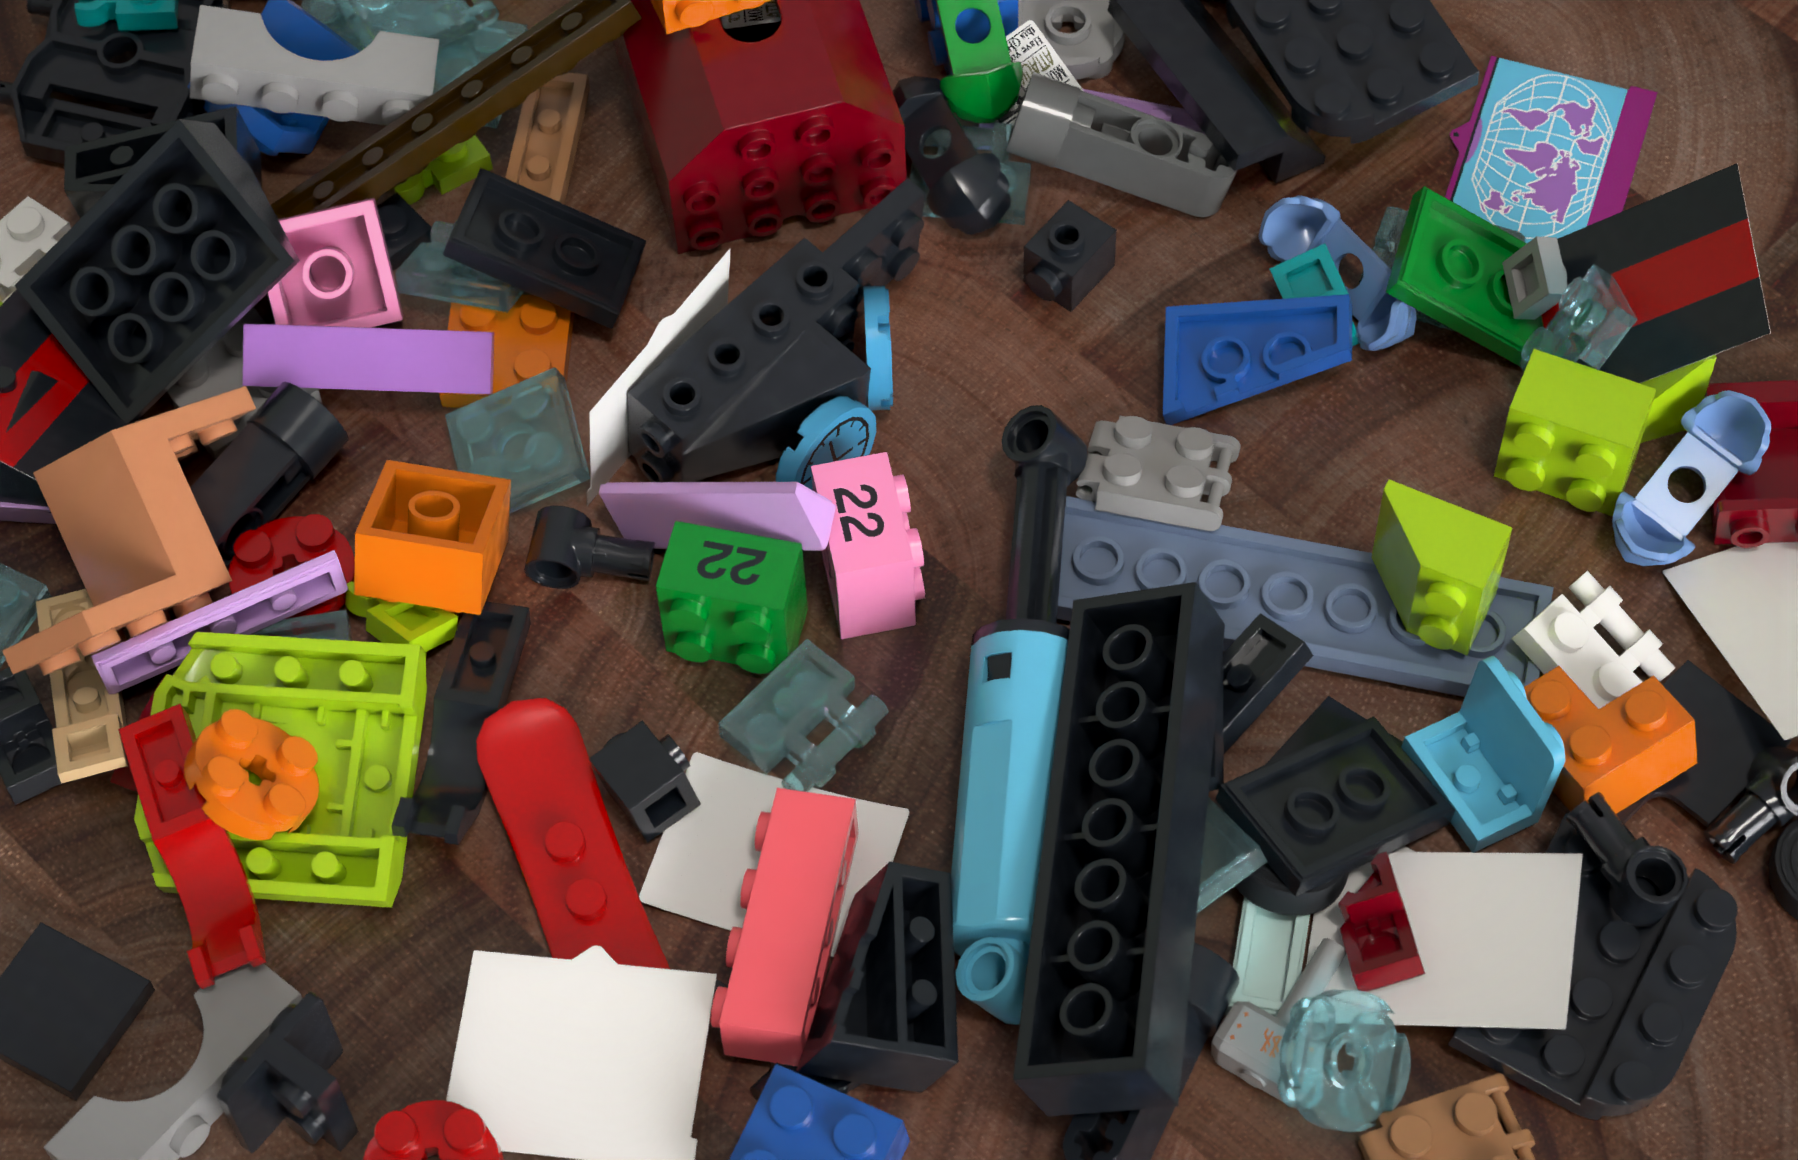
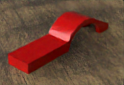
[118,704,266,989]

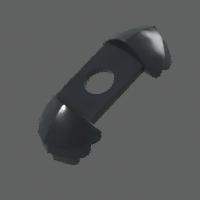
[892,76,1011,235]

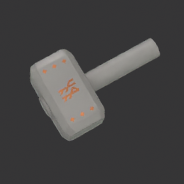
[1211,938,1346,1106]

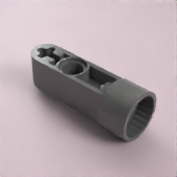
[1005,72,1237,217]

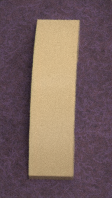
[35,589,128,783]

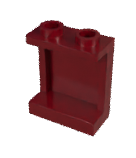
[1704,380,1798,548]

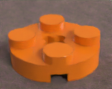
[184,709,319,840]

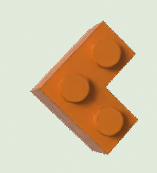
[1524,666,1697,814]

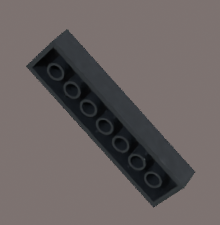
[1013,582,1225,1116]

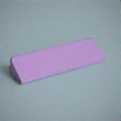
[599,482,836,551]
[91,550,348,695]

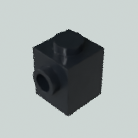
[1023,200,1117,312]
[589,720,701,843]

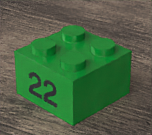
[656,521,808,674]

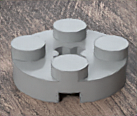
[1018,0,1125,80]

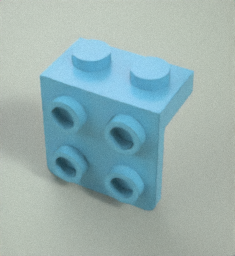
[1401,656,1566,853]

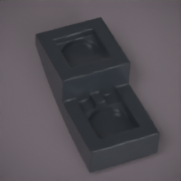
[0,667,62,805]

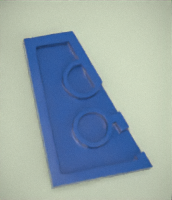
[1163,294,1352,425]

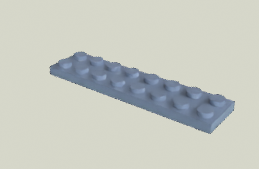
[1057,496,1554,697]

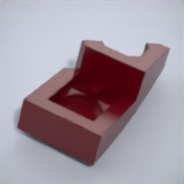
[1338,851,1425,994]

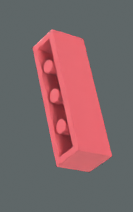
[711,788,859,1066]

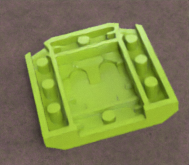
[134,632,427,908]

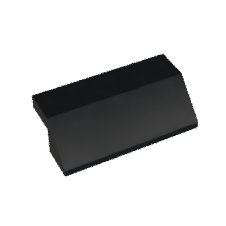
[1107,0,1326,183]

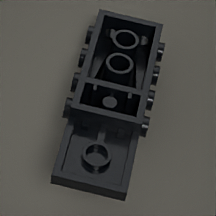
[628,178,926,482]

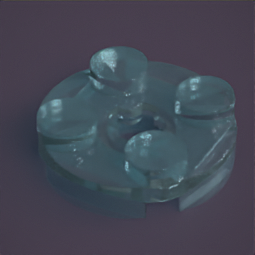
[1278,989,1411,1132]

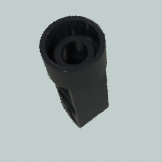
[190,382,349,593]
[1063,942,1240,1160]

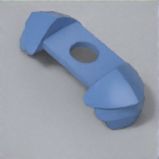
[1259,196,1417,351]
[1612,390,1771,566]

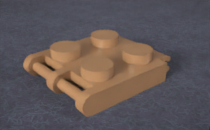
[1358,1074,1535,1160]

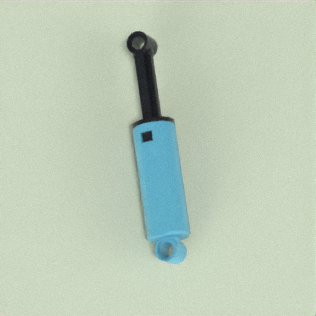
[951,405,1088,1025]

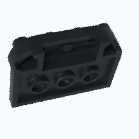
[1225,0,1479,144]
[1448,813,1738,1120]

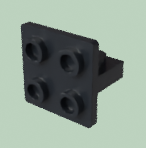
[217,991,359,1153]

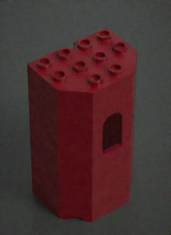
[612,0,906,254]

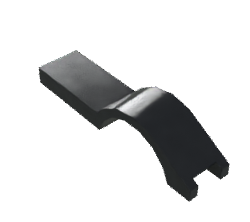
[391,601,531,845]

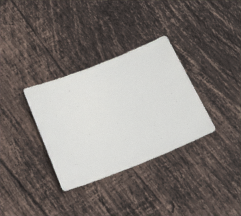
[639,752,909,957]

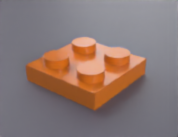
[439,293,575,410]

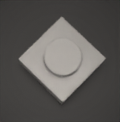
[1502,237,1569,320]

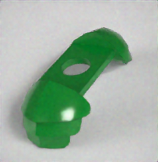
[936,0,1023,124]

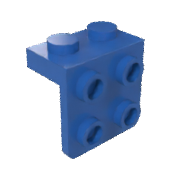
[187,0,360,156]

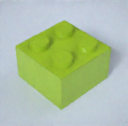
[1494,349,1657,517]

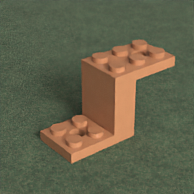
[2,386,256,676]

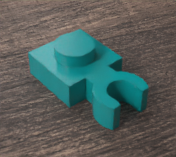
[74,0,179,31]
[1269,243,1359,346]

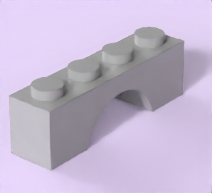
[190,5,439,126]
[44,963,303,1160]

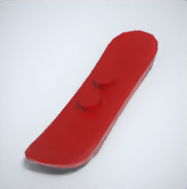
[476,698,670,969]

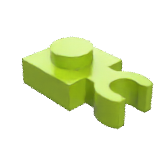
[394,135,493,205]
[345,581,458,653]

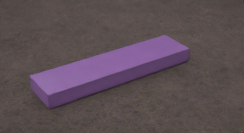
[243,323,494,394]

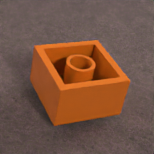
[354,460,511,615]

